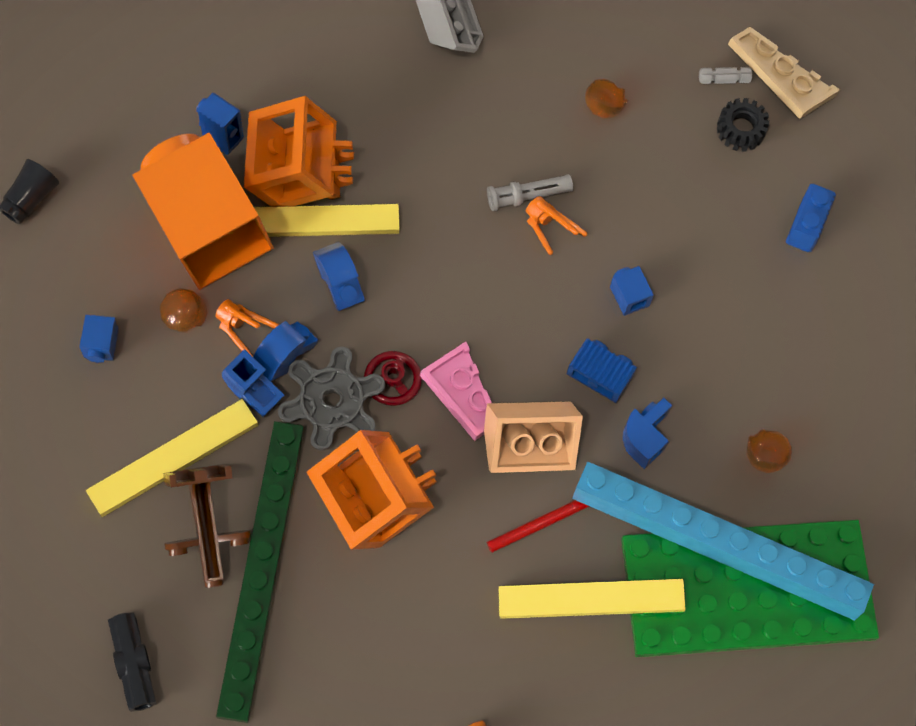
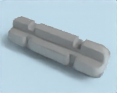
[699,67,752,84]

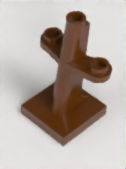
[163,464,251,588]

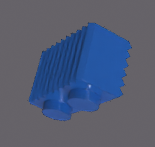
[196,93,244,155]
[786,184,836,252]
[566,338,637,403]

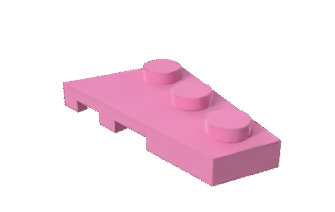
[420,342,492,441]

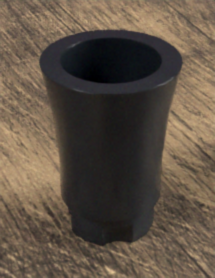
[0,159,59,224]

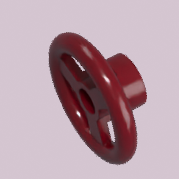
[364,351,422,406]

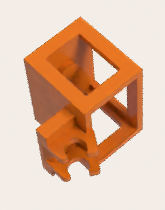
[244,96,354,207]
[306,430,437,550]

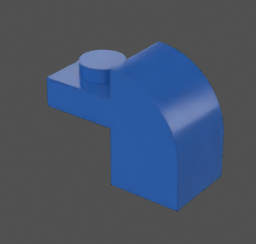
[312,242,365,311]
[253,321,318,381]
[222,349,284,417]
[623,398,672,469]

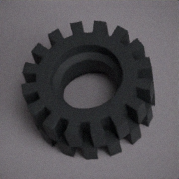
[717,98,770,152]

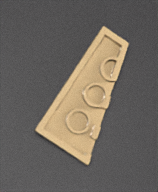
[728,27,840,119]

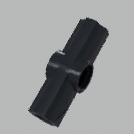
[108,612,157,712]

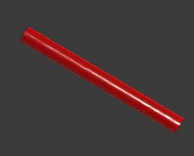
[486,500,590,553]

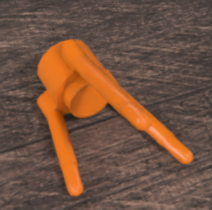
[526,196,588,255]
[215,299,280,357]

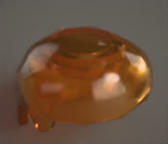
[585,78,629,118]
[159,288,207,332]
[746,429,792,473]

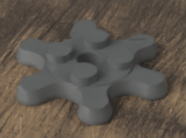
[278,347,385,450]

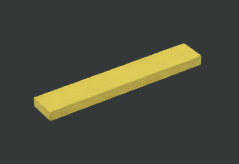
[229,204,399,237]
[86,399,258,517]
[499,579,685,619]

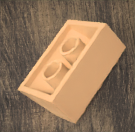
[484,402,583,473]

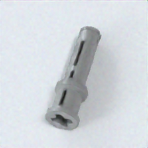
[487,174,573,211]

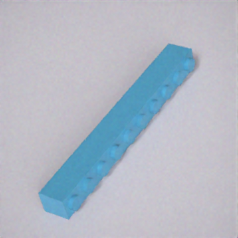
[572,461,874,620]

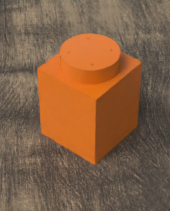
[132,132,274,290]

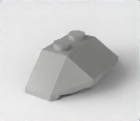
[416,0,484,53]

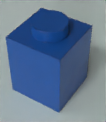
[610,266,654,316]
[80,315,119,363]

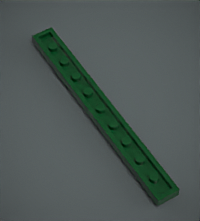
[216,421,304,723]

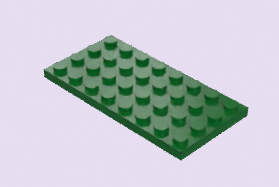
[621,520,879,657]

